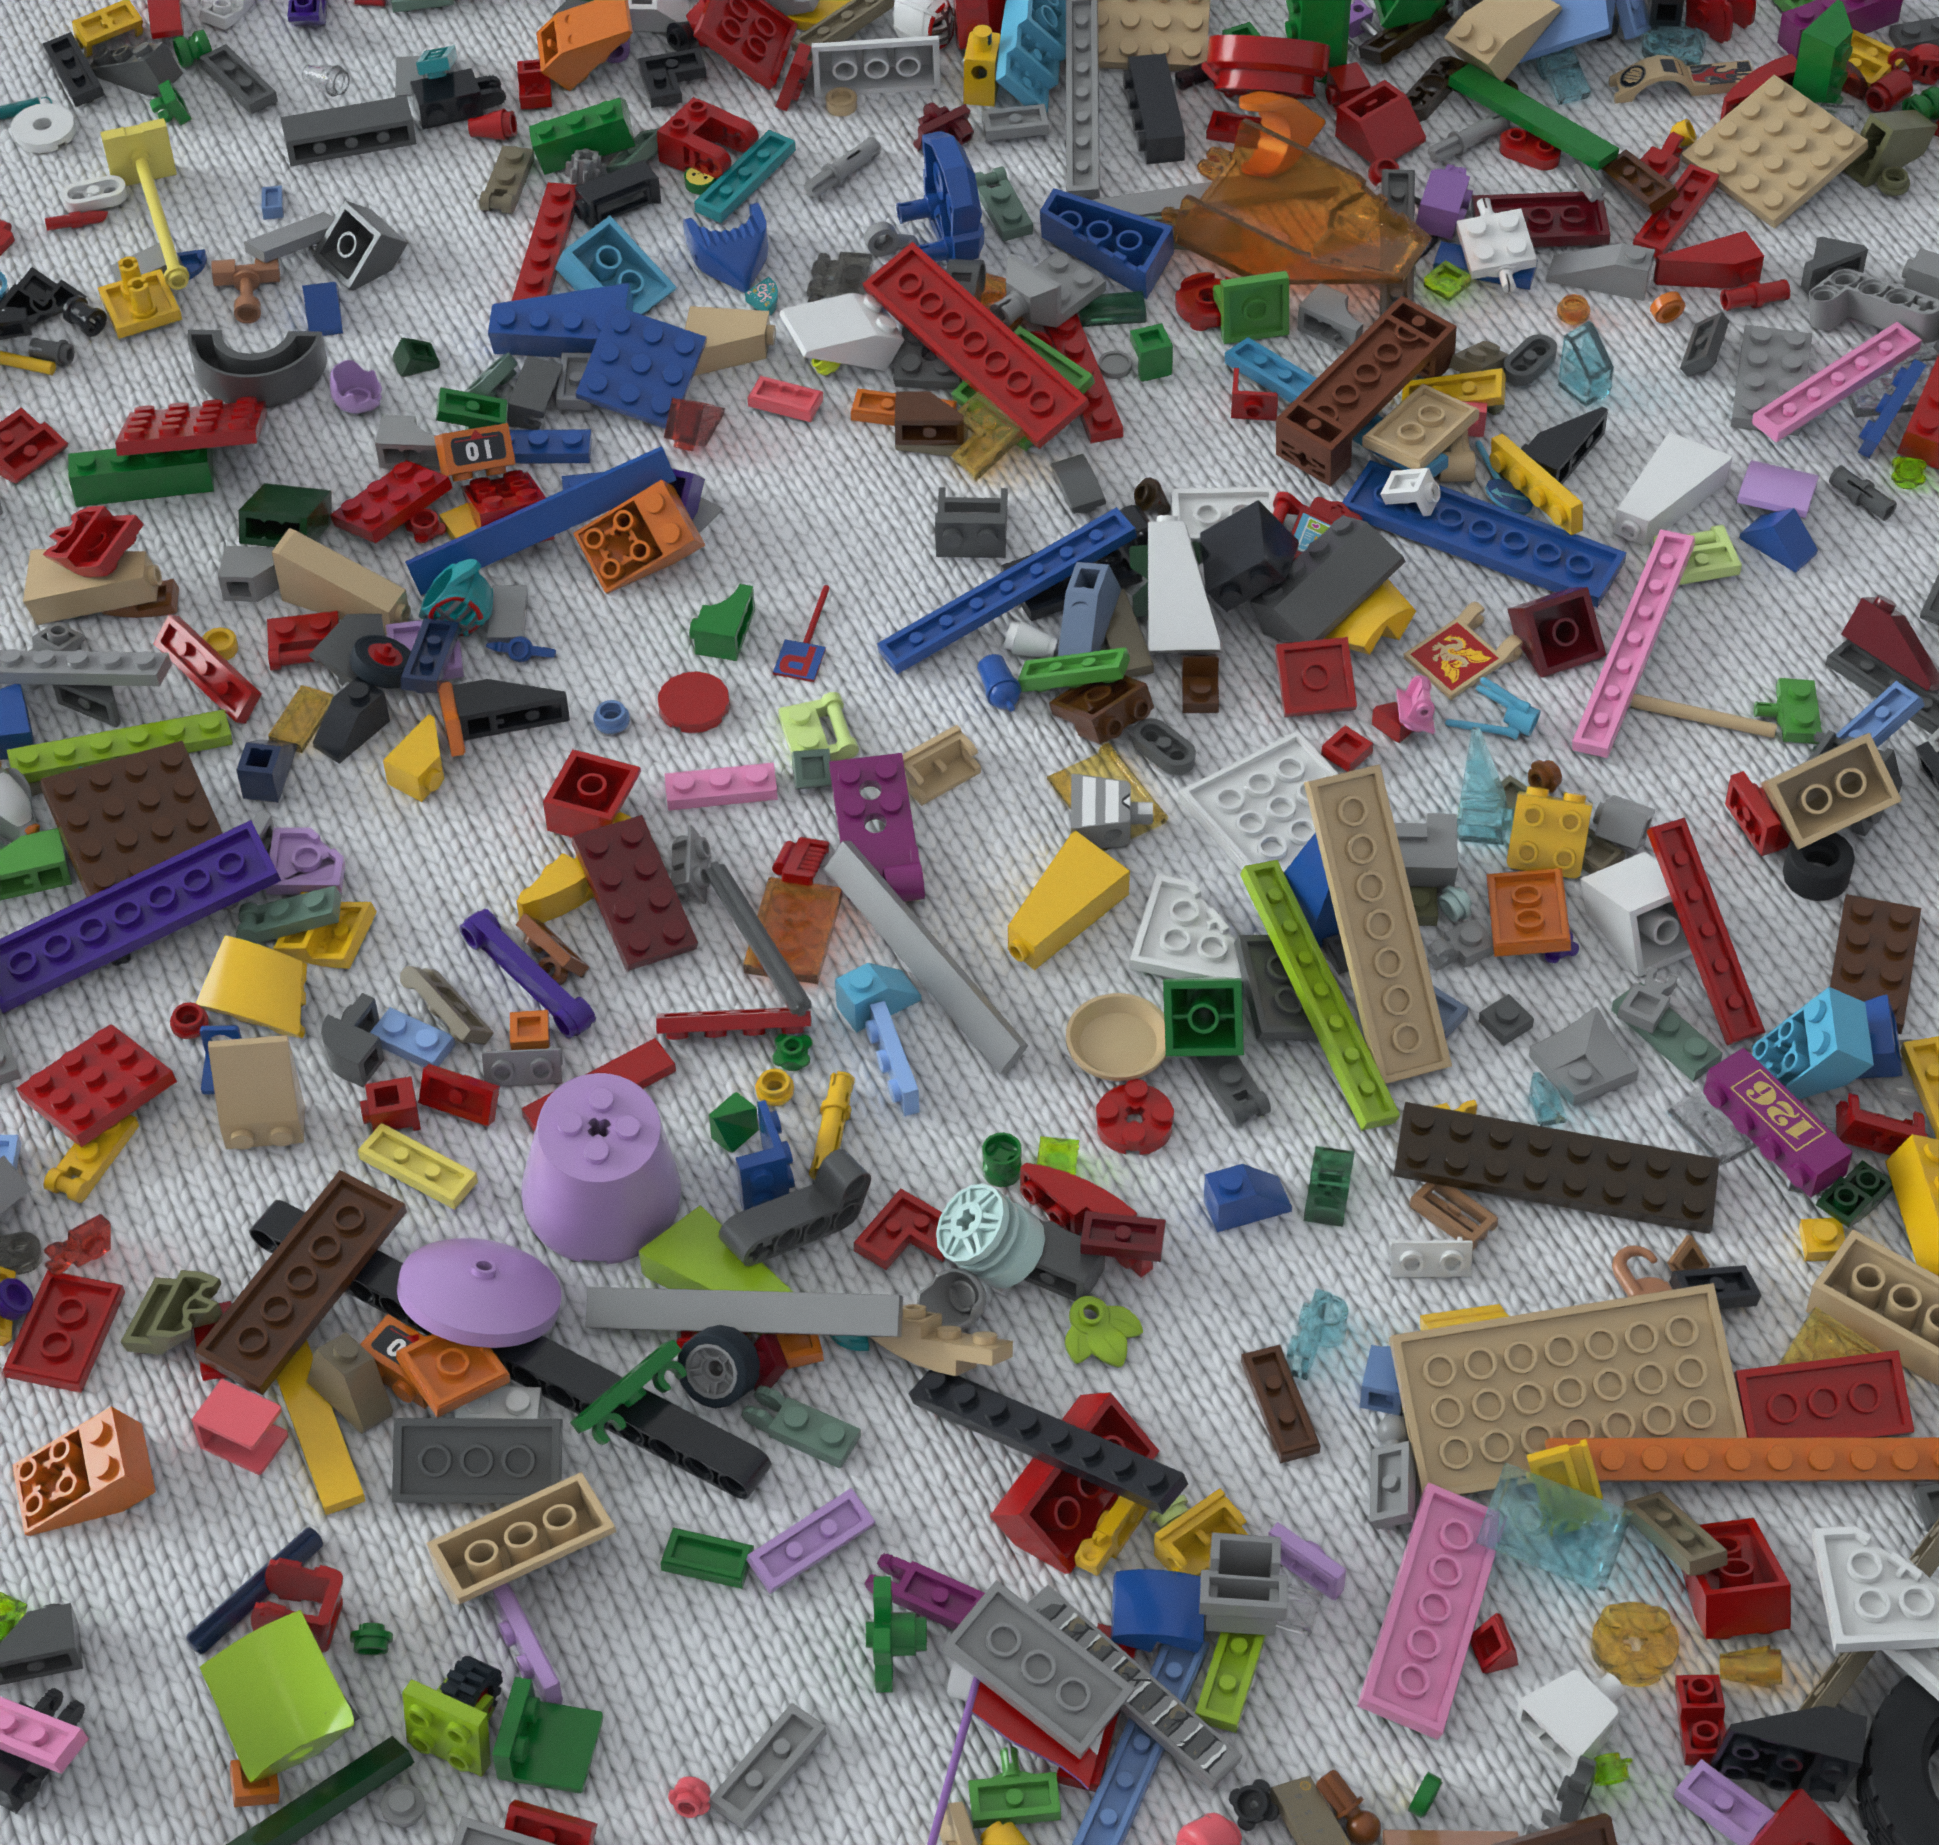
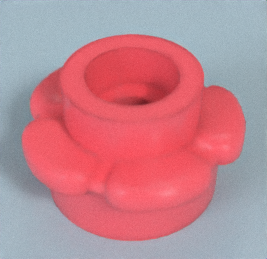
[668,1776,711,1818]

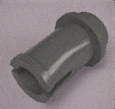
[28,338,75,366]

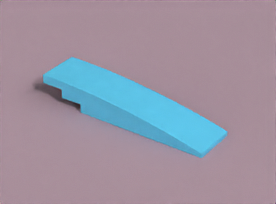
[996,0,1066,112]

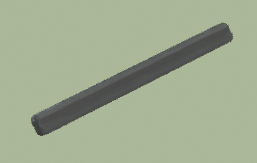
[705,861,812,1017]

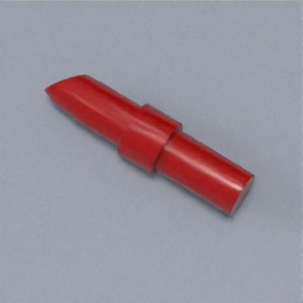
[44,210,108,231]

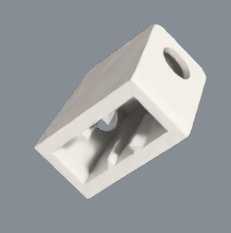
[1515,1670,1625,1776]

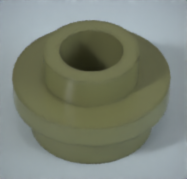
[1877,166,1910,196]

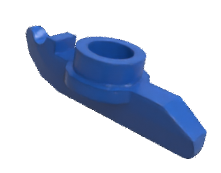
[486,636,556,663]

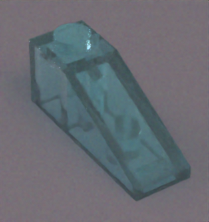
[1457,727,1514,845]

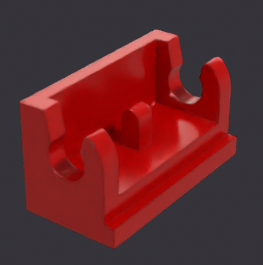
[1836,1093,1927,1156]

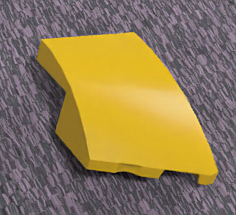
[1324,579,1416,655]

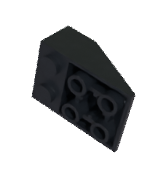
[1709,1705,1868,1803]

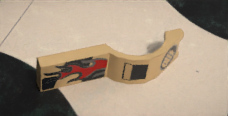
[1608,55,1753,103]

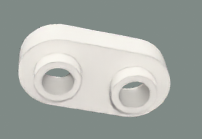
[61,175,128,213]

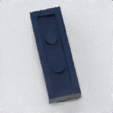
[401,618,460,694]

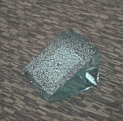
[1529,1072,1567,1127]

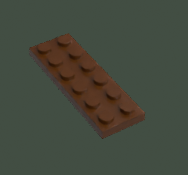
[194,1170,407,1395]

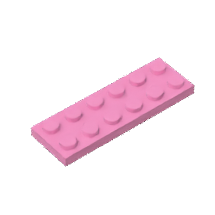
[1357,1483,1507,1740]

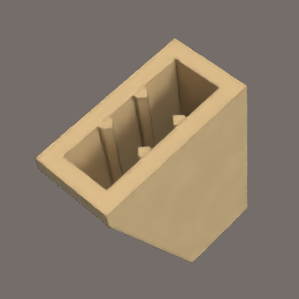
[685,306,776,376]

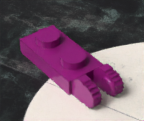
[864,1553,985,1630]

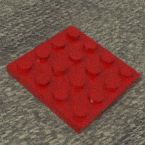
[115,396,267,456]

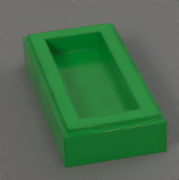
[660,1527,754,1589]

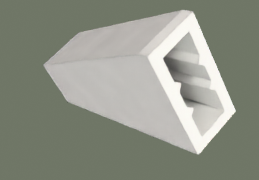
[1613,432,1733,546]
[1148,515,1223,654]

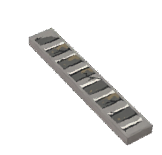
[1028,1585,1243,1790]

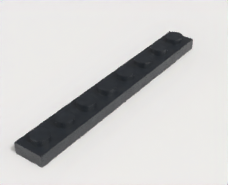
[908,1370,1188,1515]

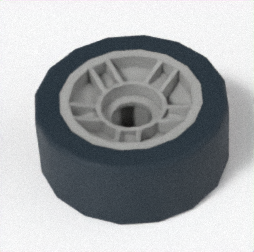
[677,1325,760,1409]

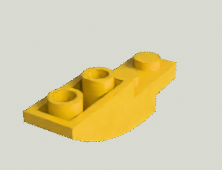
[516,811,632,923]

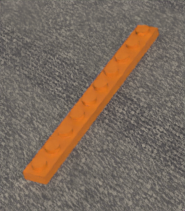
[1545,1437,1939,1482]

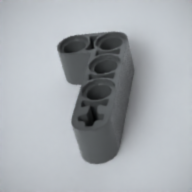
[718,1148,871,1266]

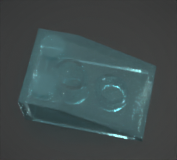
[1476,1463,1634,1591]

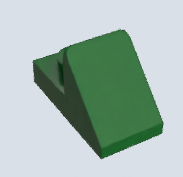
[436,387,507,430]

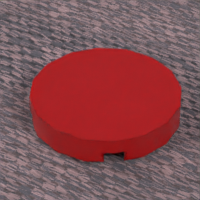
[658,671,730,733]

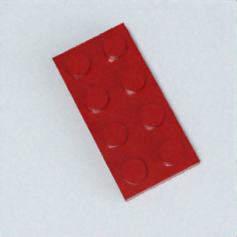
[1733,1350,1915,1438]

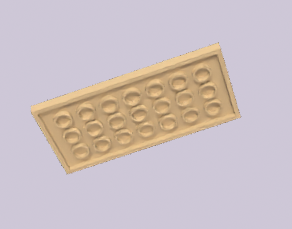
[1389,1283,1747,1499]

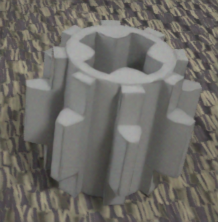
[565,148,606,185]

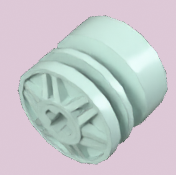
[936,1184,1045,1289]

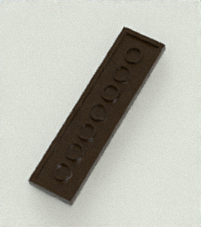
[1393,1102,1719,1234]

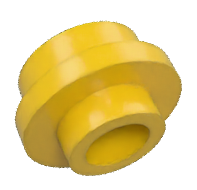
[755,1069,794,1106]

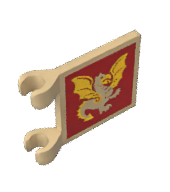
[1404,601,1523,700]

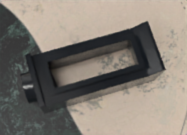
[573,160,661,229]

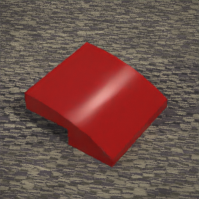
[0,407,68,484]

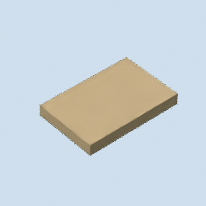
[1362,384,1479,469]

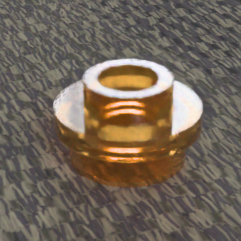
[1556,294,1590,325]

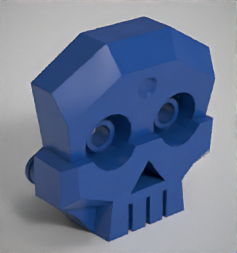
[896,131,984,264]

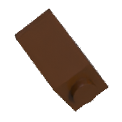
[895,391,964,445]

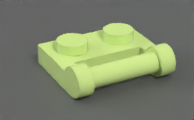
[1653,525,1742,585]
[778,692,859,761]

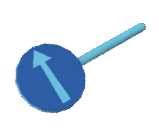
[1475,441,1533,515]

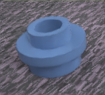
[593,700,630,734]

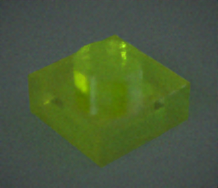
[1423,260,1471,302]
[1037,1136,1080,1175]

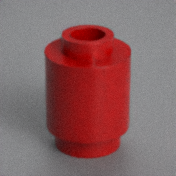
[1865,69,1913,112]

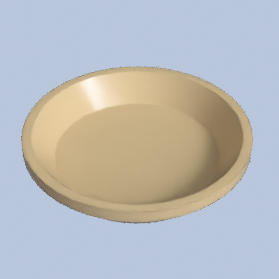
[1066,993,1167,1081]

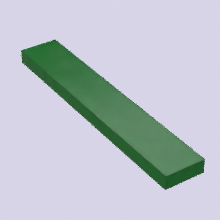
[1448,63,1619,171]

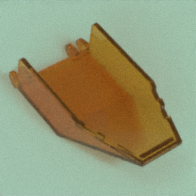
[1155,119,1432,285]

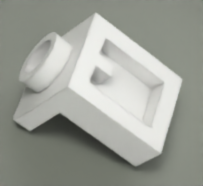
[1380,468,1441,516]

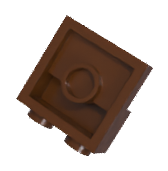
[1049,675,1154,744]

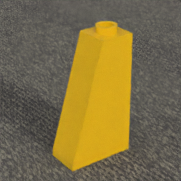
[1007,830,1130,970]

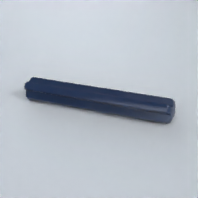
[186,1527,323,1654]

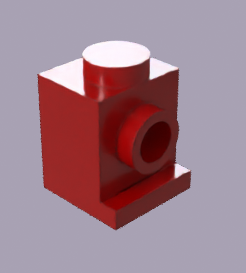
[360,1076,421,1132]

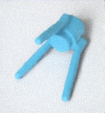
[1445,677,1541,740]

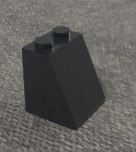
[1200,500,1299,612]

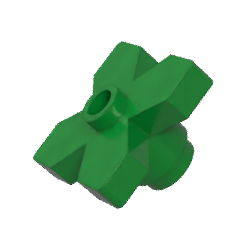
[866,1576,927,1693]

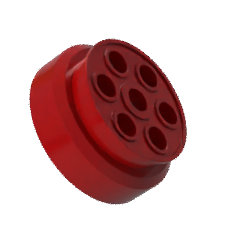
[1207,35,1330,100]

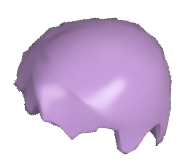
[330,360,382,414]

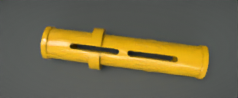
[809,1071,855,1180]

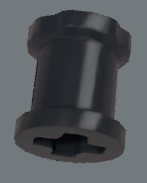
[62,295,107,337]

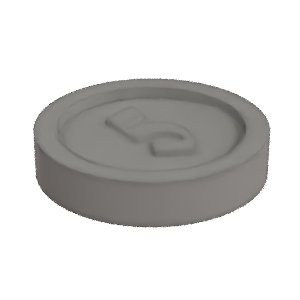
[1098,351,1132,379]

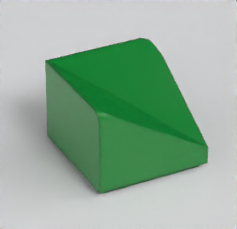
[709,1092,759,1153]

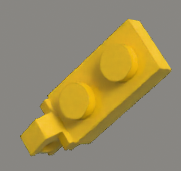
[1075,1495,1149,1576]

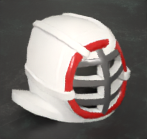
[893,0,955,51]

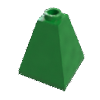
[1163,977,1244,1056]

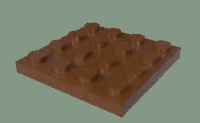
[40,741,223,897]

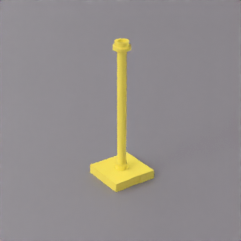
[100,118,190,290]

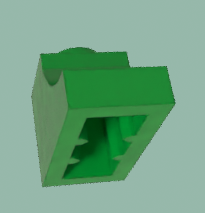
[689,584,755,661]

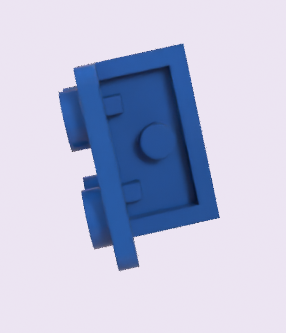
[736,1100,795,1211]

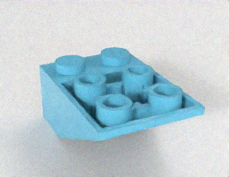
[1752,987,1874,1100]

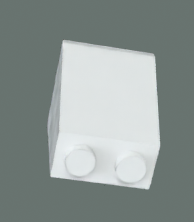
[1580,852,1692,977]

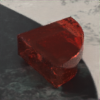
[1842,61,1869,101]

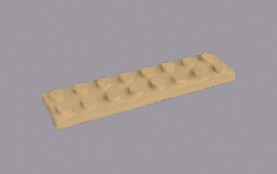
[1304,764,1452,1084]

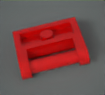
[267,611,340,671]

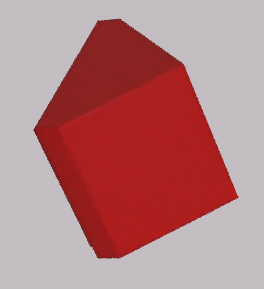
[1470,1613,1519,1674]

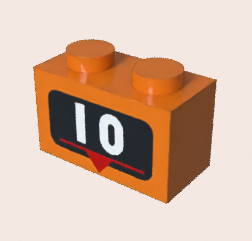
[434,423,516,482]
[360,1314,428,1409]

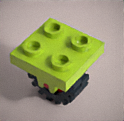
[402,1656,503,1777]

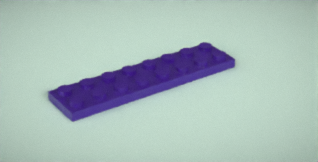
[0,820,281,1013]

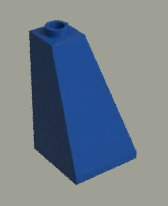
[1284,832,1339,948]

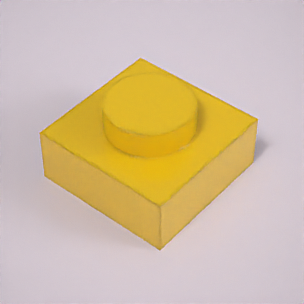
[1799,1218,1845,1261]

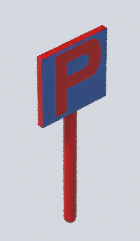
[773,585,830,682]

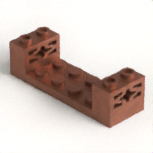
[1276,296,1457,487]

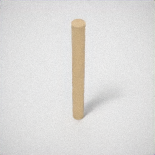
[1631,693,1777,738]

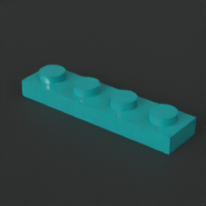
[694,130,796,223]

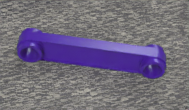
[459,908,596,1039]

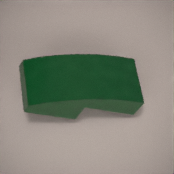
[1816,1160,1893,1228]

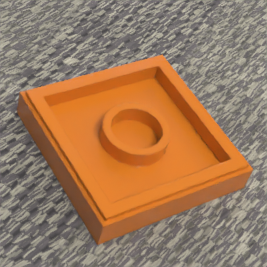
[396,1334,510,1418]

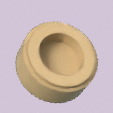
[825,87,857,117]

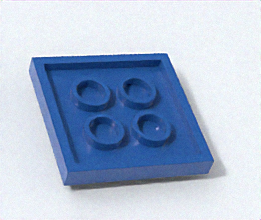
[575,304,707,431]

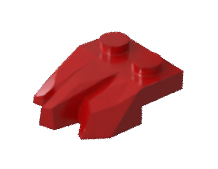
[43,506,144,577]

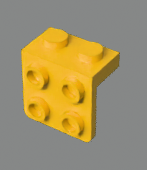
[1507,786,1593,879]

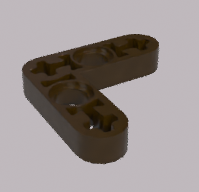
[1405,56,1518,122]

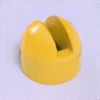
[1670,118,1697,147]

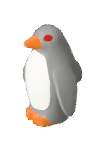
[0,761,40,843]

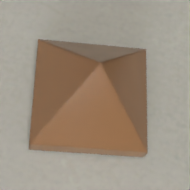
[1667,1235,1710,1272]

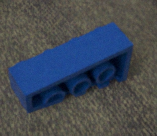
[1040,188,1174,299]
[488,283,634,358]

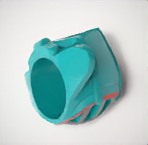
[419,559,493,637]

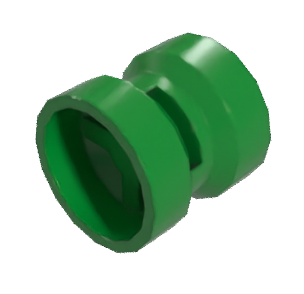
[172,29,212,69]
[1902,86,1939,120]
[982,1132,1022,1187]

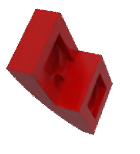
[517,59,552,110]

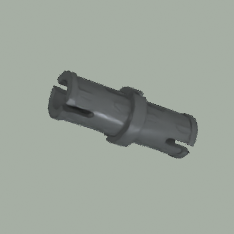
[1829,465,1897,521]

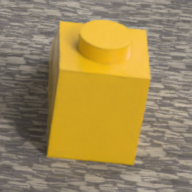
[383,714,444,802]

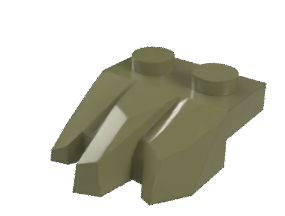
[120,1270,223,1355]

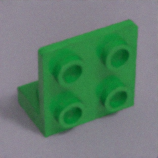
[492,1677,603,1793]

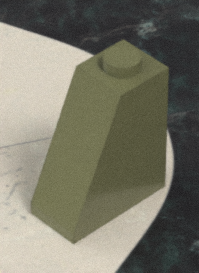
[1843,110,1938,187]

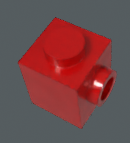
[1325,62,1371,112]

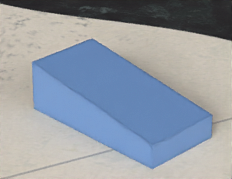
[262,185,284,220]

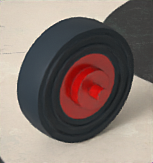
[349,635,411,689]

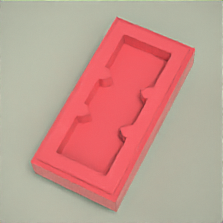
[747,376,823,422]

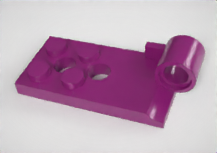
[829,753,925,902]

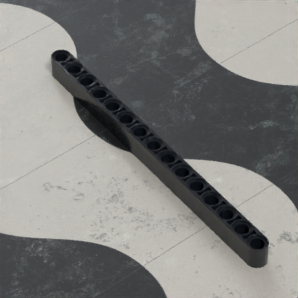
[249,1200,771,1500]

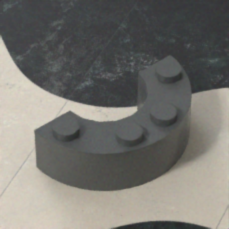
[187,330,327,407]

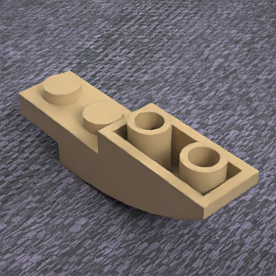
[871,1304,1013,1376]

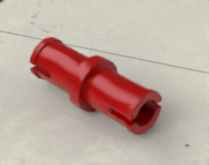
[1720,279,1791,311]

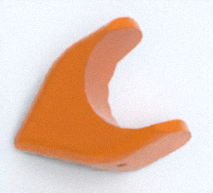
[1239,90,1326,178]

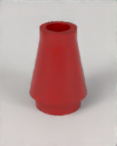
[468,108,517,141]

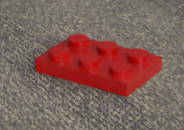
[330,460,453,544]

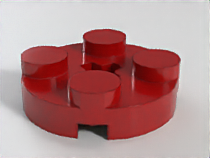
[1175,272,1231,331]
[1096,1079,1174,1155]

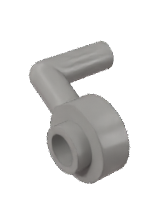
[864,222,920,256]

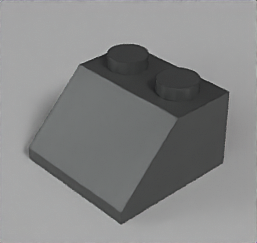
[313,200,408,291]

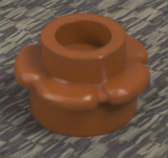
[1528,760,1562,793]

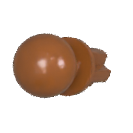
[1316,1770,1381,1845]

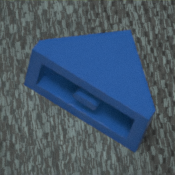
[302,282,343,336]
[1739,508,1818,573]

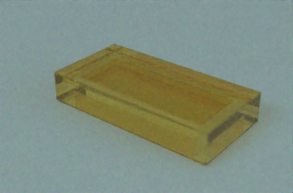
[268,685,334,753]

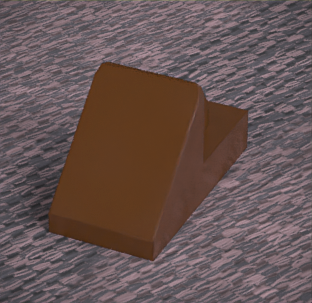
[1181,655,1219,713]

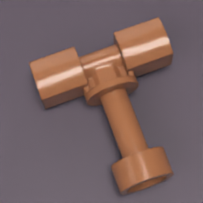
[211,258,280,324]

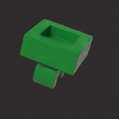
[149,79,192,125]

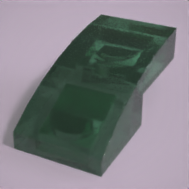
[1303,1146,1355,1227]

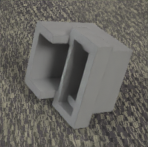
[1394,813,1458,894]
[1199,1532,1288,1636]

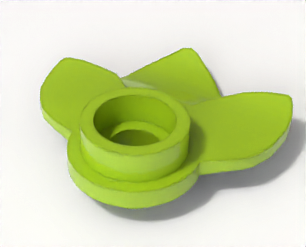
[1065,1296,1143,1368]

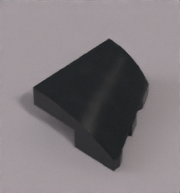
[0,267,87,325]

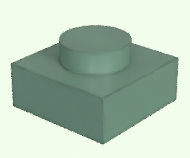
[791,748,832,790]

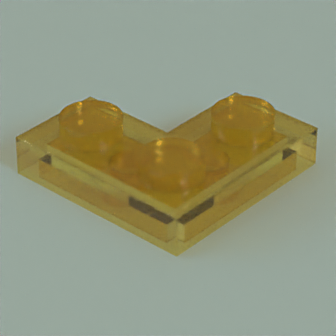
[951,391,1025,481]

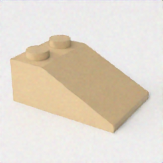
[1444,0,1562,82]
[208,1035,305,1149]

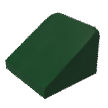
[393,338,440,377]

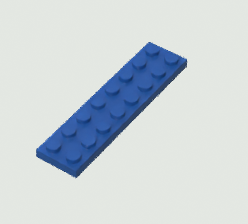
[1342,460,1627,608]

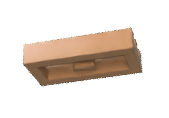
[1410,1183,1498,1251]

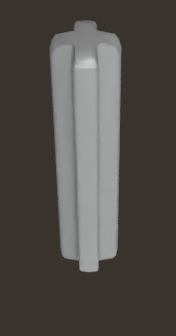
[1573,163,1605,202]

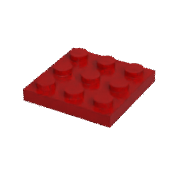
[693,0,798,90]
[16,1024,177,1148]

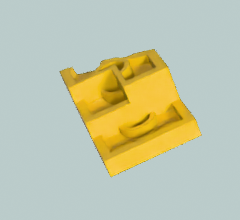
[196,935,307,1039]

